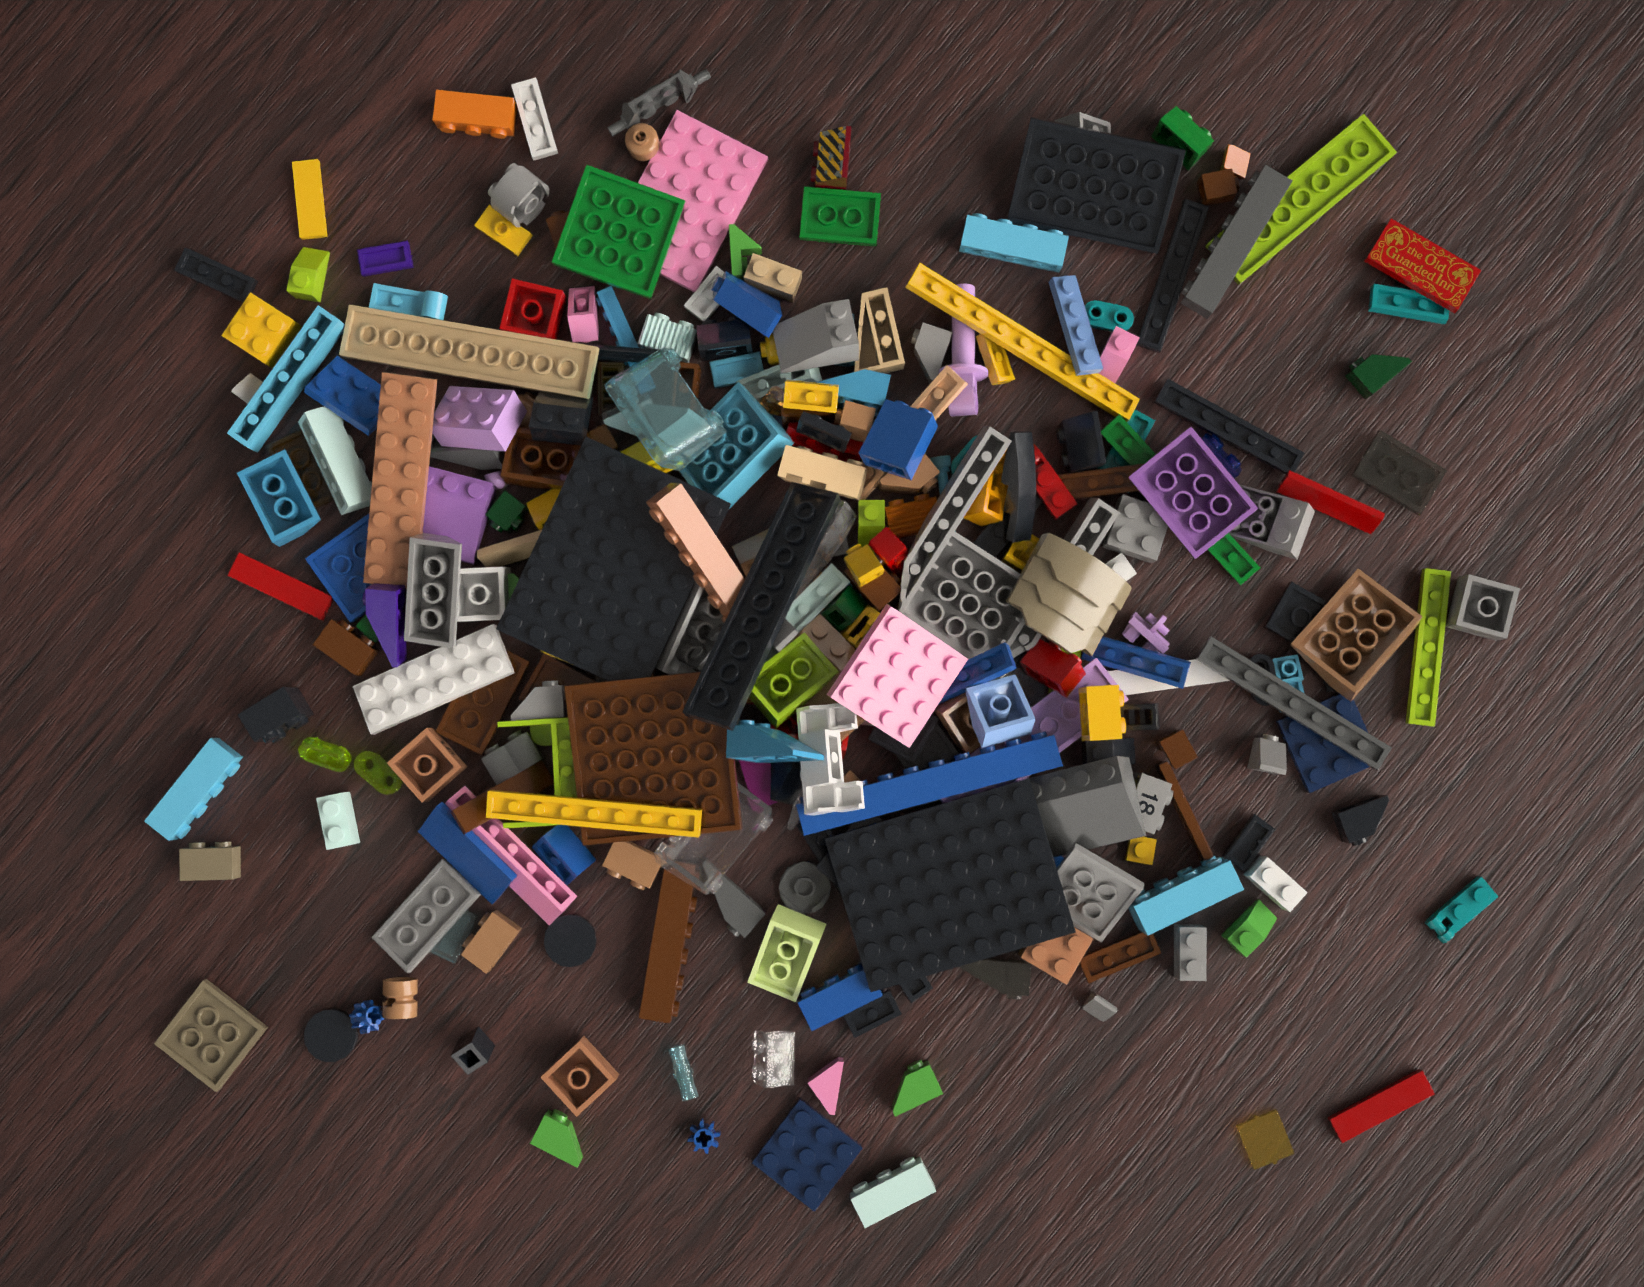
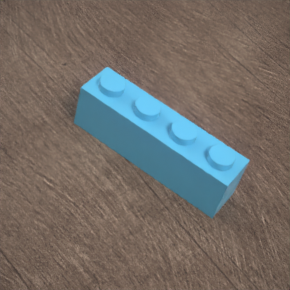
[959,213,1069,273]
[144,738,243,841]

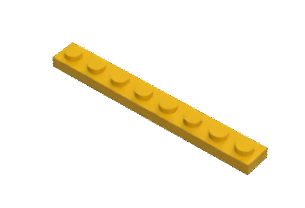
[486,790,702,837]

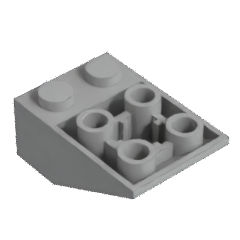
[1229,484,1315,559]

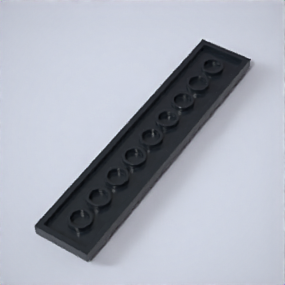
[682,482,841,731]

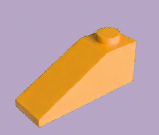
[963,450,1008,527]

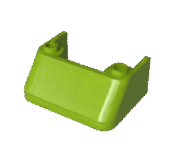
[497,718,577,829]

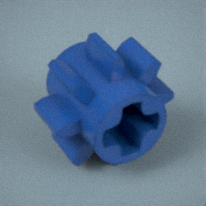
[349,1000,384,1034]
[688,1118,721,1154]

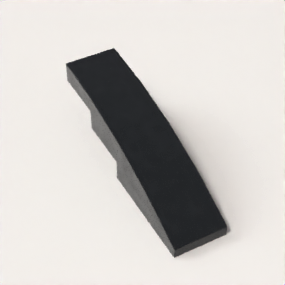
[1000,431,1036,542]

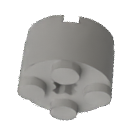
[488,163,549,228]

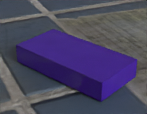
[357,240,414,277]

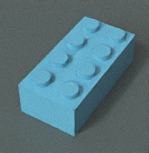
[1128,855,1244,936]

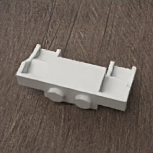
[796,703,865,816]

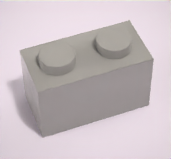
[1174,924,1207,981]

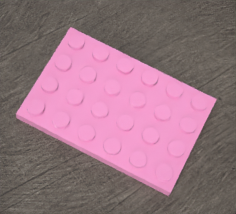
[638,110,768,292]

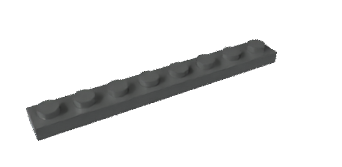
[1196,636,1392,770]

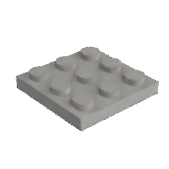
[1057,843,1144,943]

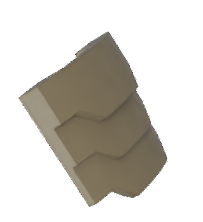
[1006,533,1132,656]

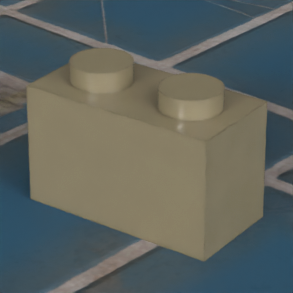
[179,841,241,881]

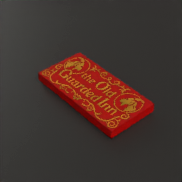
[1364,218,1481,314]

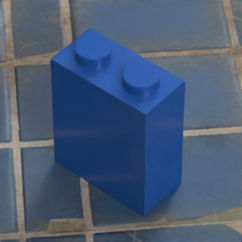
[859,399,938,480]

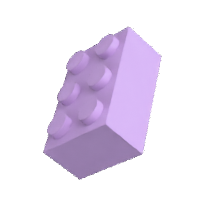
[432,386,527,451]

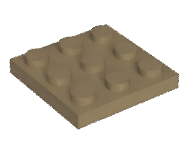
[154,979,268,1092]

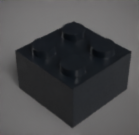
[238,686,314,744]

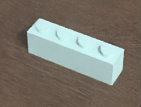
[298,406,372,515]

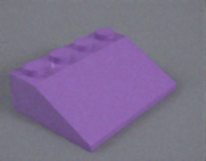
[1128,427,1258,559]
[423,466,496,565]

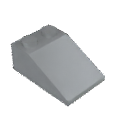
[773,299,859,374]

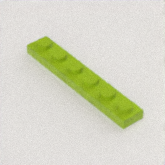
[1406,568,1451,727]

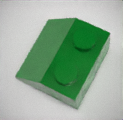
[1151,106,1214,171]

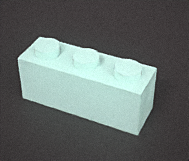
[850,1157,936,1228]

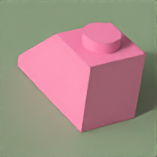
[568,286,599,343]
[1099,326,1140,383]

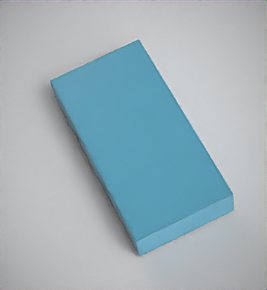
[709,352,764,389]

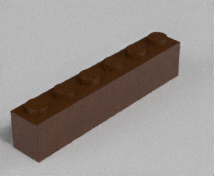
[639,859,702,1024]

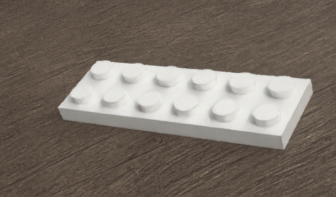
[353,624,515,735]

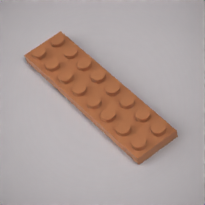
[363,372,437,589]

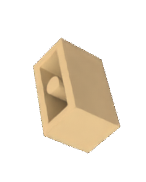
[744,253,802,302]

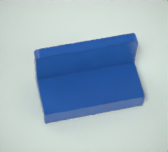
[532,825,596,886]

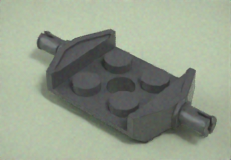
[607,68,711,137]

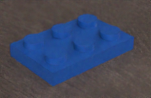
[304,356,381,436]

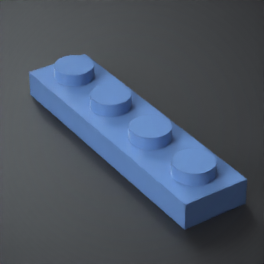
[1049,275,1103,376]

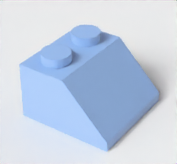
[966,675,1035,748]

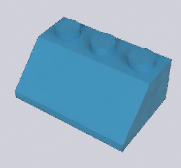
[237,449,321,547]

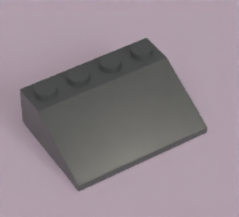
[1029,756,1146,858]

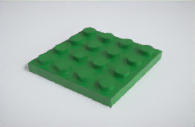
[552,165,685,300]

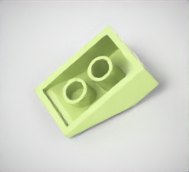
[747,904,827,1002]

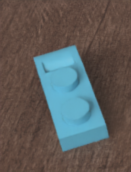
[369,283,448,320]

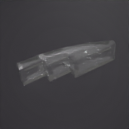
[794,500,857,600]

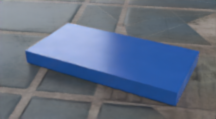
[418,802,517,904]

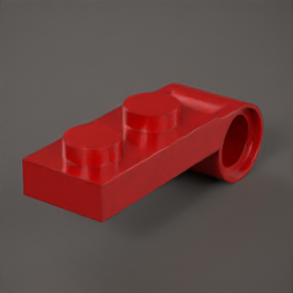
[1033,444,1078,520]

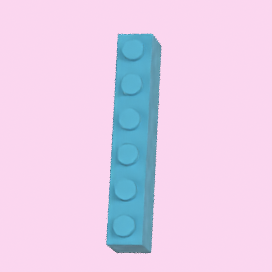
[227,305,345,453]

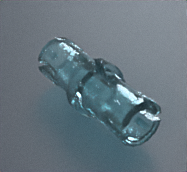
[668,1045,699,1101]

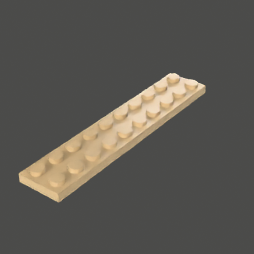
[339,305,599,399]

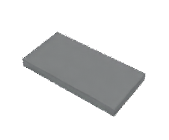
[372,859,481,973]

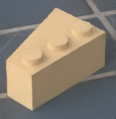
[854,287,905,374]
[777,445,868,501]

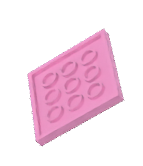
[827,604,968,748]

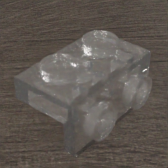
[752,1031,795,1088]

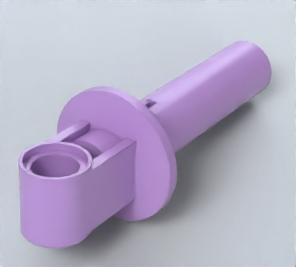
[939,284,988,417]

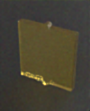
[1236,1110,1295,1170]

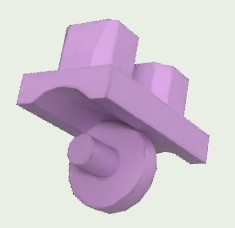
[1122,612,1170,654]

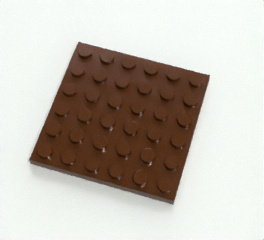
[564,671,743,845]

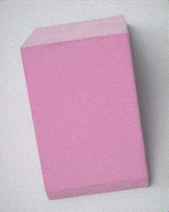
[808,1057,844,1115]

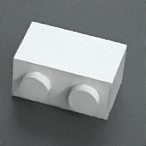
[1243,855,1307,912]

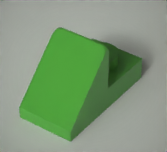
[729,224,762,281]

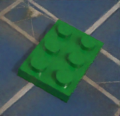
[800,187,881,247]

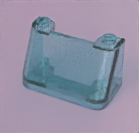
[604,348,727,471]

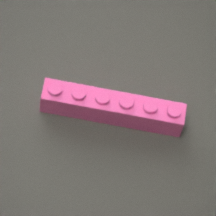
[445,786,577,925]

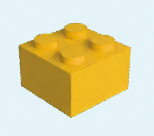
[222,292,302,369]
[1078,685,1126,741]

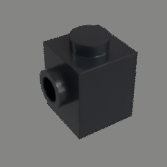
[451,1026,495,1075]

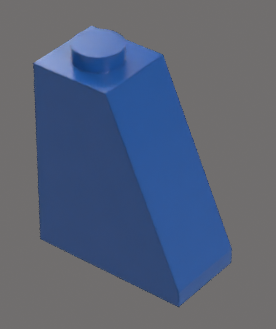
[711,271,782,338]

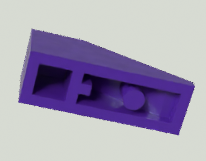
[362,583,407,667]

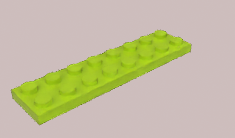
[1205,114,1397,285]

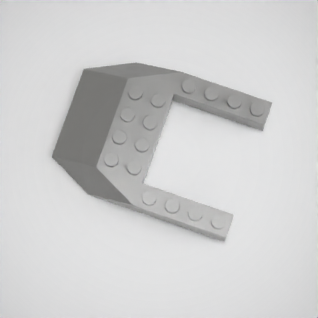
[898,427,1120,659]

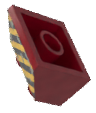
[811,126,851,190]

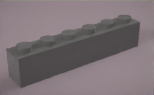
[1181,165,1292,319]

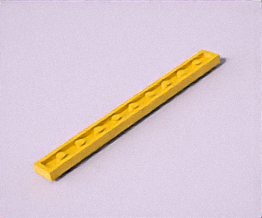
[905,263,1140,422]

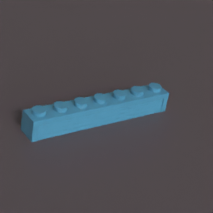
[596,286,658,395]

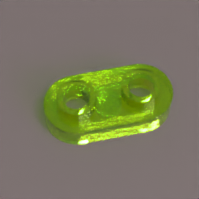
[298,737,352,772]
[354,751,402,795]

